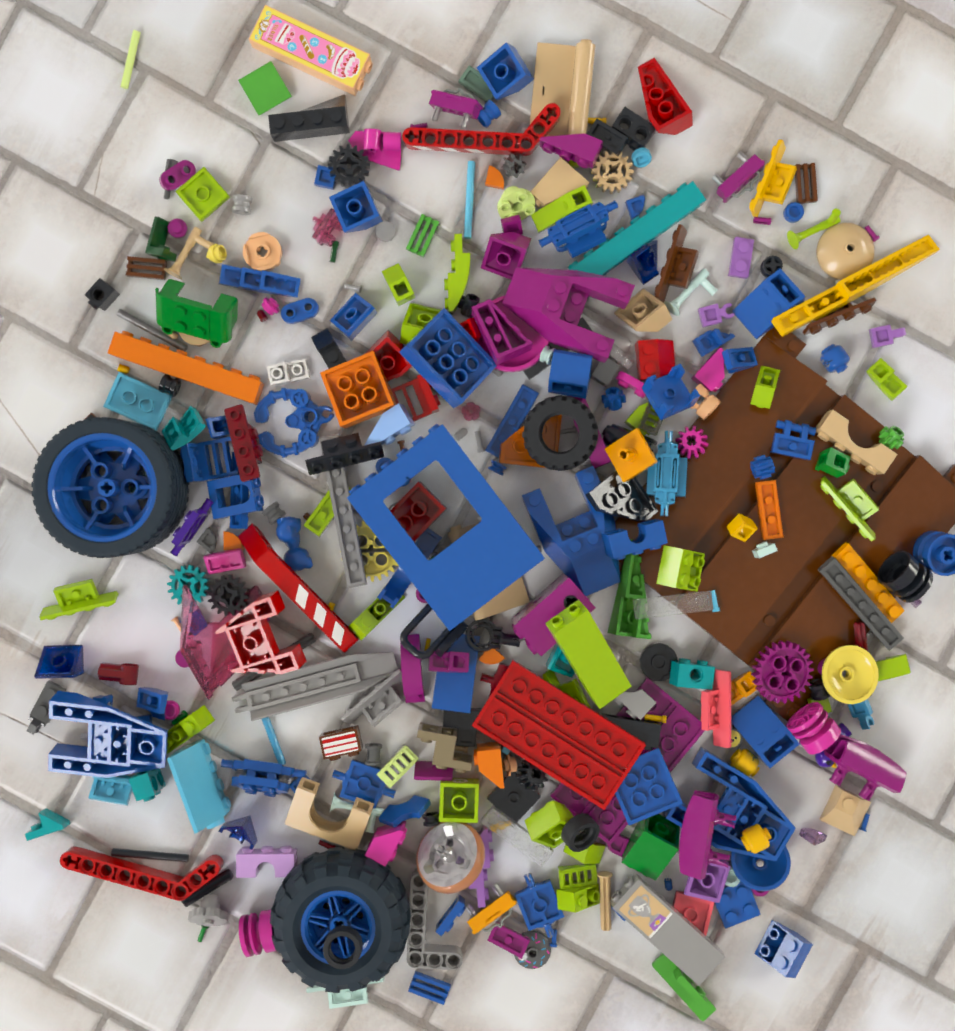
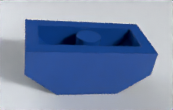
[136,687,169,721]

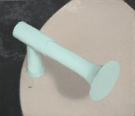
[664,269,718,316]
[330,792,384,833]

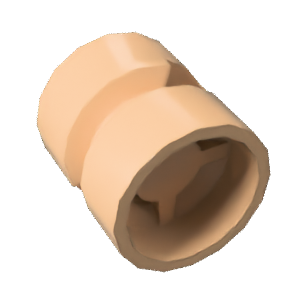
[690,384,721,420]

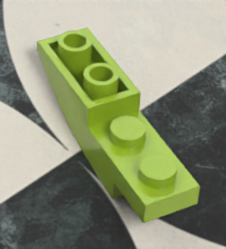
[444,234,470,315]

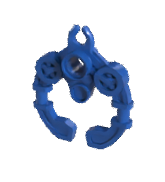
[254,388,334,458]

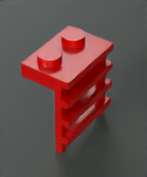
[392,375,441,421]

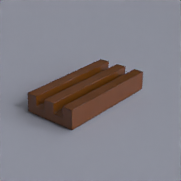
[795,163,818,204]
[126,256,167,280]

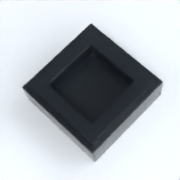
[456,729,477,747]

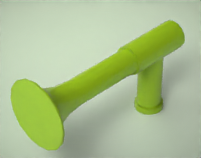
[787,208,841,249]

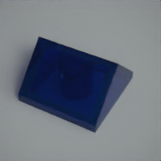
[34,645,84,679]

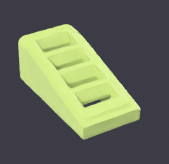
[376,745,419,788]

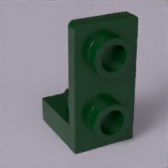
[145,216,177,262]

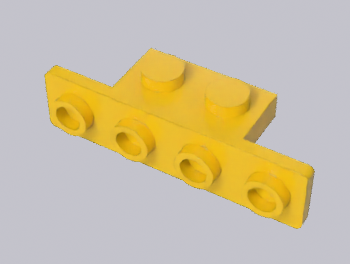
[749,139,797,217]

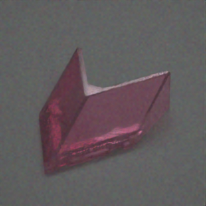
[180,585,263,700]

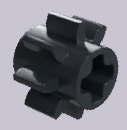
[457,294,480,318]

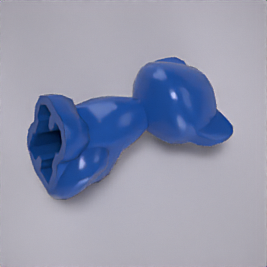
[276,517,313,571]

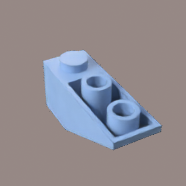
[365,403,415,445]

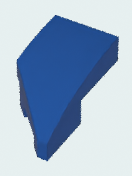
[692,329,735,357]

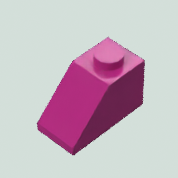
[691,347,725,393]

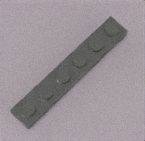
[817,557,904,651]

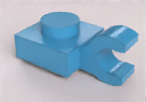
[847,699,874,730]

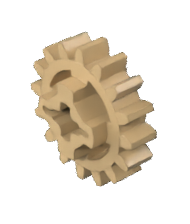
[591,151,634,194]

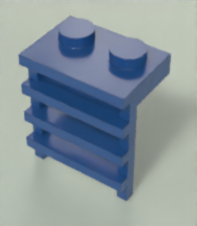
[180,437,239,483]

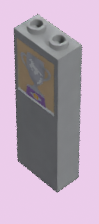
[610,873,725,986]

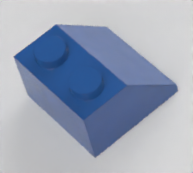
[476,42,534,100]
[329,181,383,233]

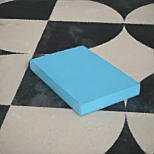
[103,372,172,431]

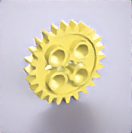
[340,521,399,582]

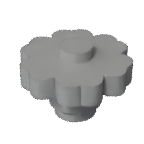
[188,895,229,926]

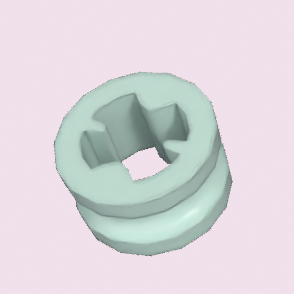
[540,345,555,365]

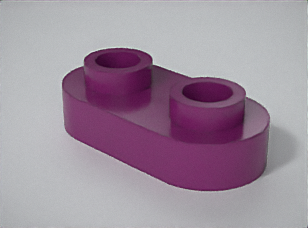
[159,160,196,191]

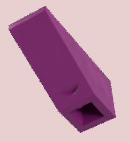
[540,133,603,169]

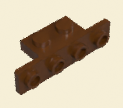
[654,224,699,303]
[802,297,877,335]

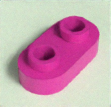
[616,371,646,398]

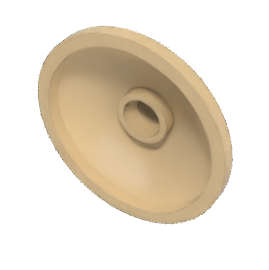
[816,223,875,280]

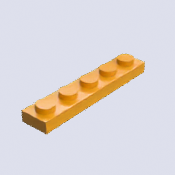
[831,542,905,623]

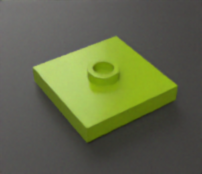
[175,167,230,222]

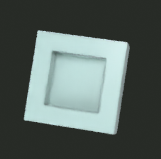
[752,541,778,558]

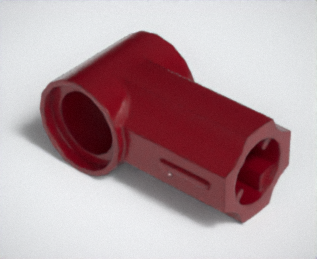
[98,663,139,685]

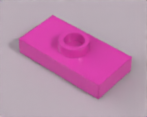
[203,548,247,575]

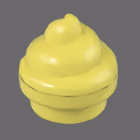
[206,244,227,264]

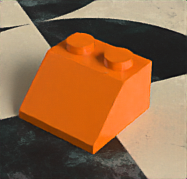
[474,742,504,789]

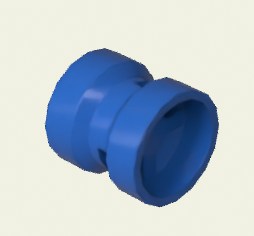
[477,100,501,128]

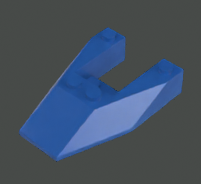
[522,466,620,596]
[48,691,168,778]
[662,747,796,861]

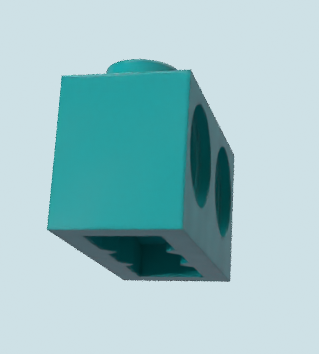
[129,769,166,802]

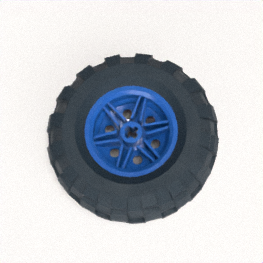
[270,847,411,993]

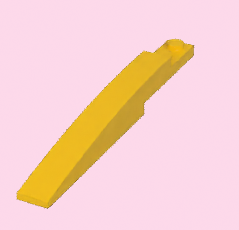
[771,234,940,337]

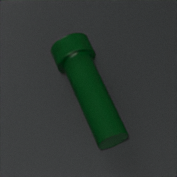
[329,240,339,263]

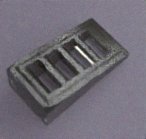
[637,401,663,436]

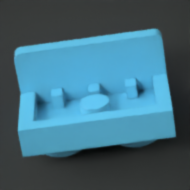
[88,775,132,806]

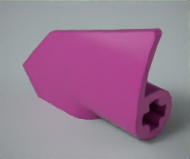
[348,129,402,171]

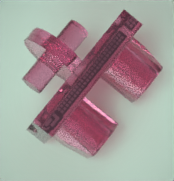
[312,208,343,247]

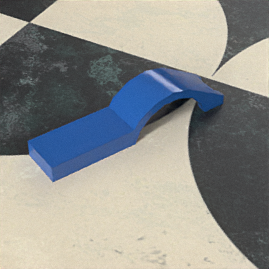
[377,528,442,608]

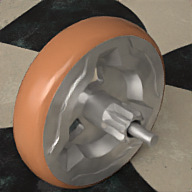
[416,822,485,894]

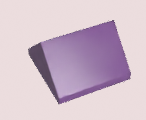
[684,863,731,903]

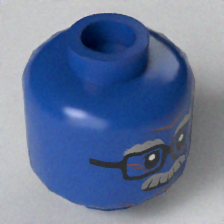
[820,344,850,374]

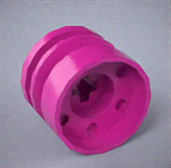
[786,702,841,755]
[239,909,276,957]

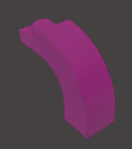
[400,634,425,703]

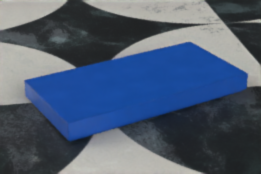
[432,631,480,714]

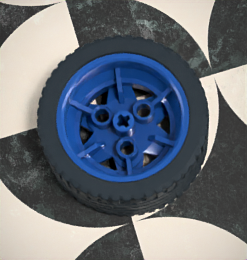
[31,417,189,558]

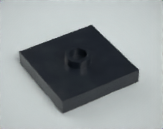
[487,772,541,825]

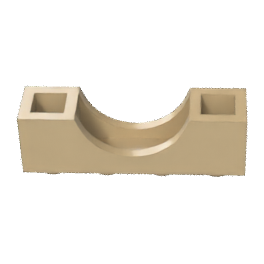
[816,410,898,475]

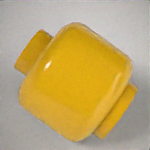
[730,749,760,777]
[740,824,772,854]

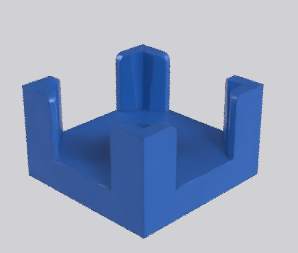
[642,364,700,420]

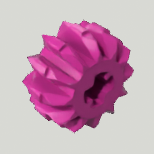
[675,426,708,459]

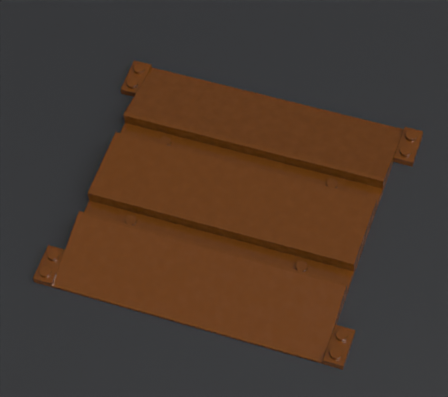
[615,327,955,722]

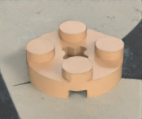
[243,232,282,271]

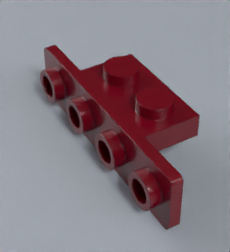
[224,404,263,482]

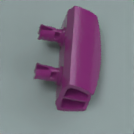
[824,734,907,802]
[679,790,736,880]

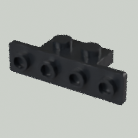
[305,433,384,475]

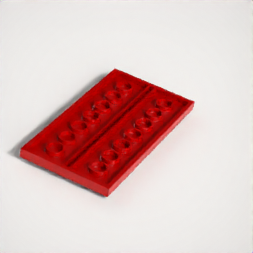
[472,660,646,810]

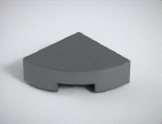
[196,527,217,554]

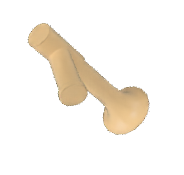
[164,227,215,280]

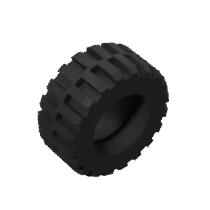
[522,395,598,471]

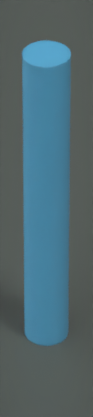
[262,717,286,765]

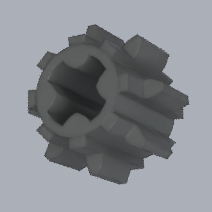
[501,152,527,178]

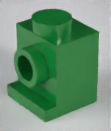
[815,447,850,478]

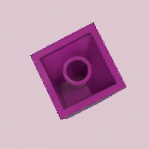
[481,232,531,280]

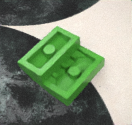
[238,61,292,115]

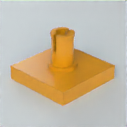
[605,428,658,482]

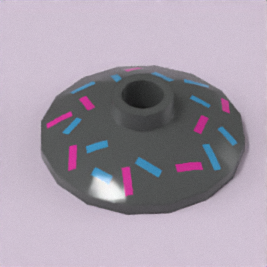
[514,930,551,969]

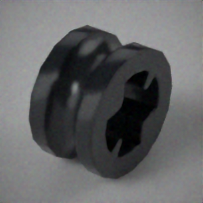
[422,812,440,827]

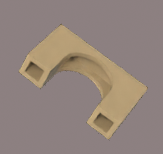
[285,777,374,850]

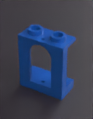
[207,475,264,519]

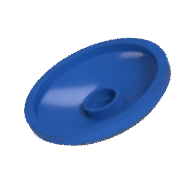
[731,846,791,891]

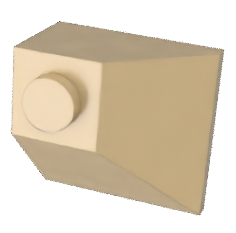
[614,289,673,332]
[820,785,871,836]

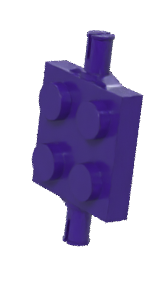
[170,498,214,556]

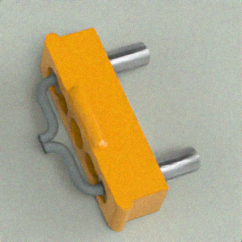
[465,883,517,934]

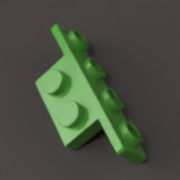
[652,953,716,1021]

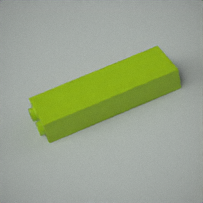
[545,599,632,709]

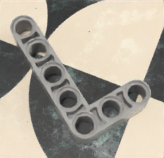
[407,868,463,970]

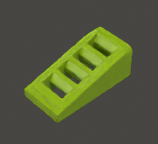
[558,864,598,889]

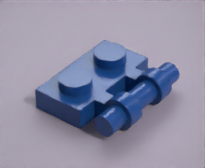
[770,420,816,460]

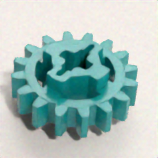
[167,565,210,607]

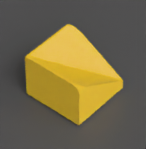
[727,513,758,542]

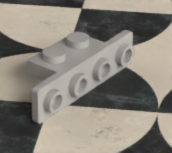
[341,669,404,727]

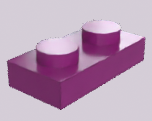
[487,921,531,959]

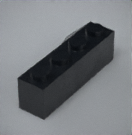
[268,94,350,142]

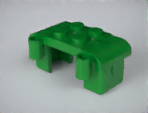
[155,279,238,348]

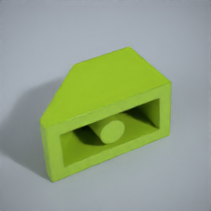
[751,366,780,409]

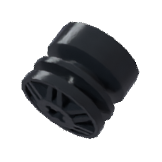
[877,551,933,603]

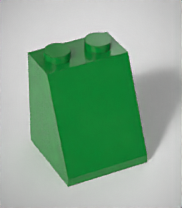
[622,814,680,881]

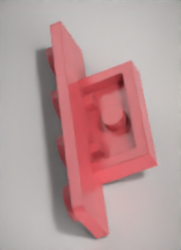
[701,669,731,748]

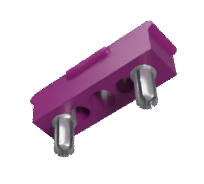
[429,88,483,129]
[712,151,765,203]

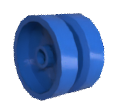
[913,530,955,576]

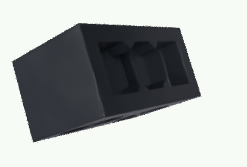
[612,107,656,151]

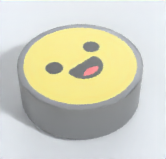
[731,728,741,748]

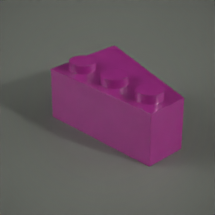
[472,299,533,366]

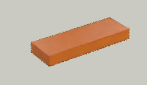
[755,480,784,540]

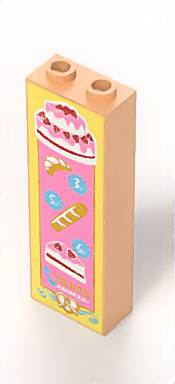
[249,5,373,96]

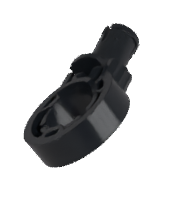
[465,619,521,653]

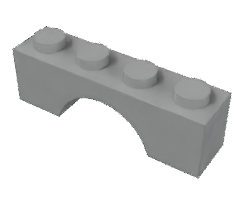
[614,688,656,720]

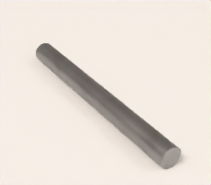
[117,309,188,352]

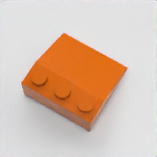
[320,351,397,429]

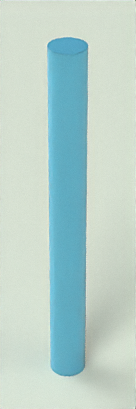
[464,161,475,239]

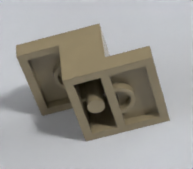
[417,723,472,773]

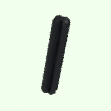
[181,869,234,907]

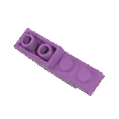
[469,824,494,908]

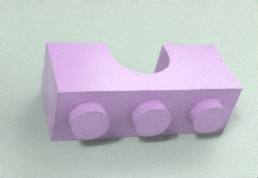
[236,846,297,878]

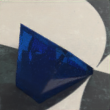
[626,240,659,285]
[218,815,258,850]

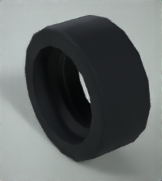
[561,813,600,852]
[323,925,363,969]

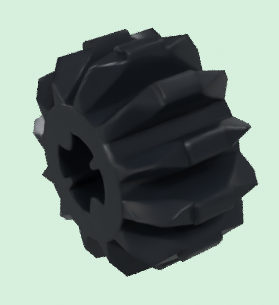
[516,760,549,791]

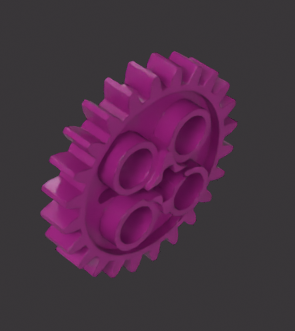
[751,640,814,704]

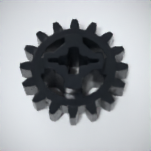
[328,144,370,187]
[207,574,250,616]

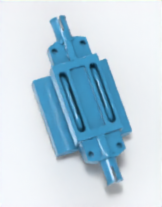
[646,431,688,517]

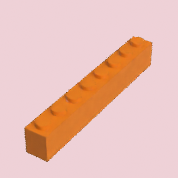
[107,330,264,405]

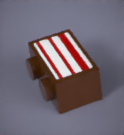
[319,725,363,761]

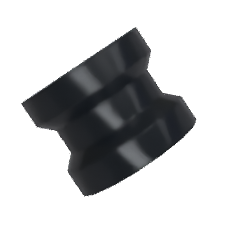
[760,255,783,278]
[158,374,181,397]
[808,678,830,701]

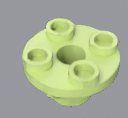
[497,186,536,220]

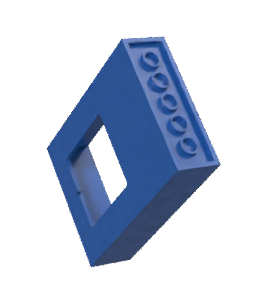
[347,424,545,631]

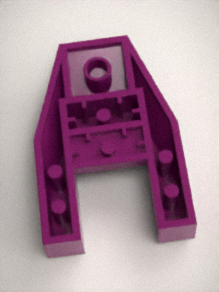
[502,267,635,363]

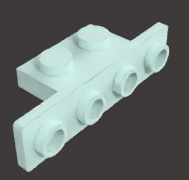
[306,976,385,1009]

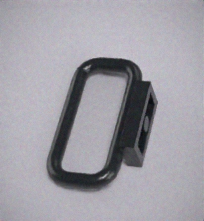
[400,603,468,659]

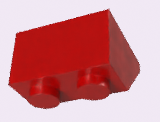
[635,339,675,382]

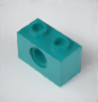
[669,658,715,690]

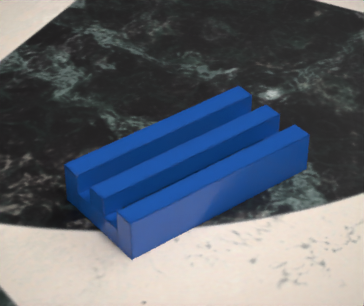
[408,971,451,1005]

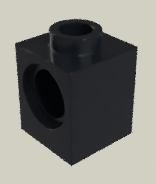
[85,278,120,311]

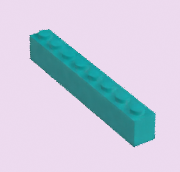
[567,181,706,276]

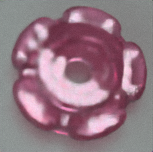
[462,402,481,421]

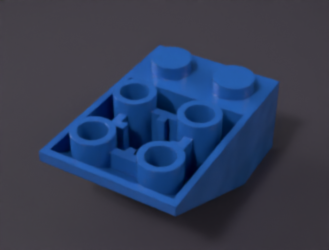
[732,268,806,340]
[731,695,800,768]

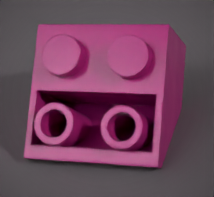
[365,821,407,867]

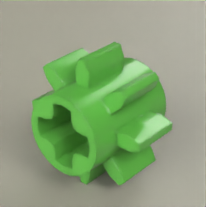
[879,426,904,449]

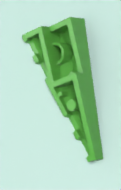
[607,539,651,639]

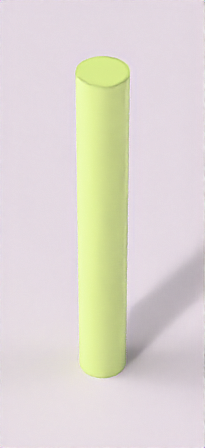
[120,30,141,89]

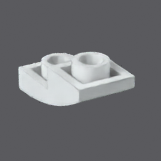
[266,359,311,386]

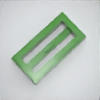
[406,214,439,258]

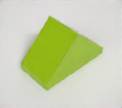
[563,835,606,864]

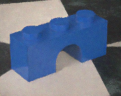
[602,519,668,560]

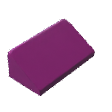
[414,761,453,781]

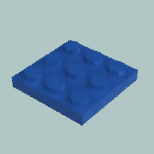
[615,747,683,825]

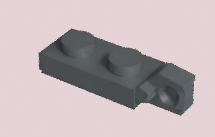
[27,680,66,735]

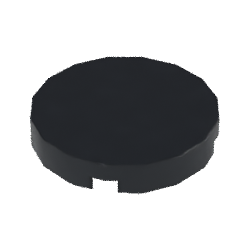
[639,643,678,681]

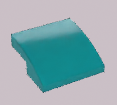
[162,406,206,450]

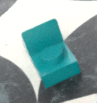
[25,808,71,841]

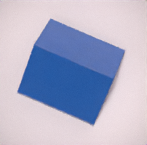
[330,293,377,341]

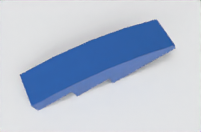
[219,264,300,298]

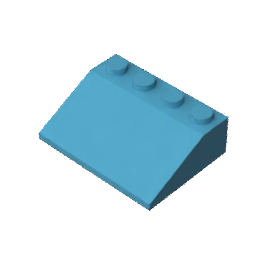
[167,739,231,834]

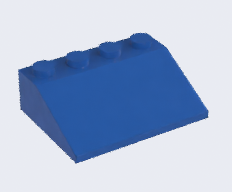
[399,308,496,409]

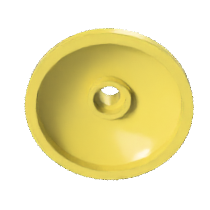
[822,645,879,704]

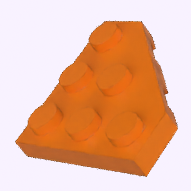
[499,415,562,468]

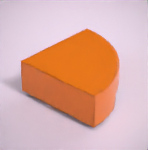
[485,165,504,190]
[223,531,244,550]
[478,649,505,664]

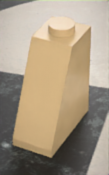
[530,157,590,208]

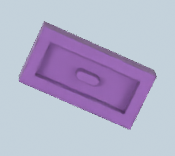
[728,237,754,279]

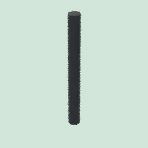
[111,848,189,862]

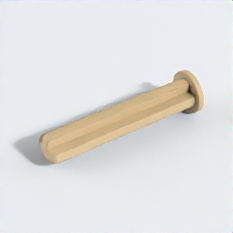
[597,871,613,931]

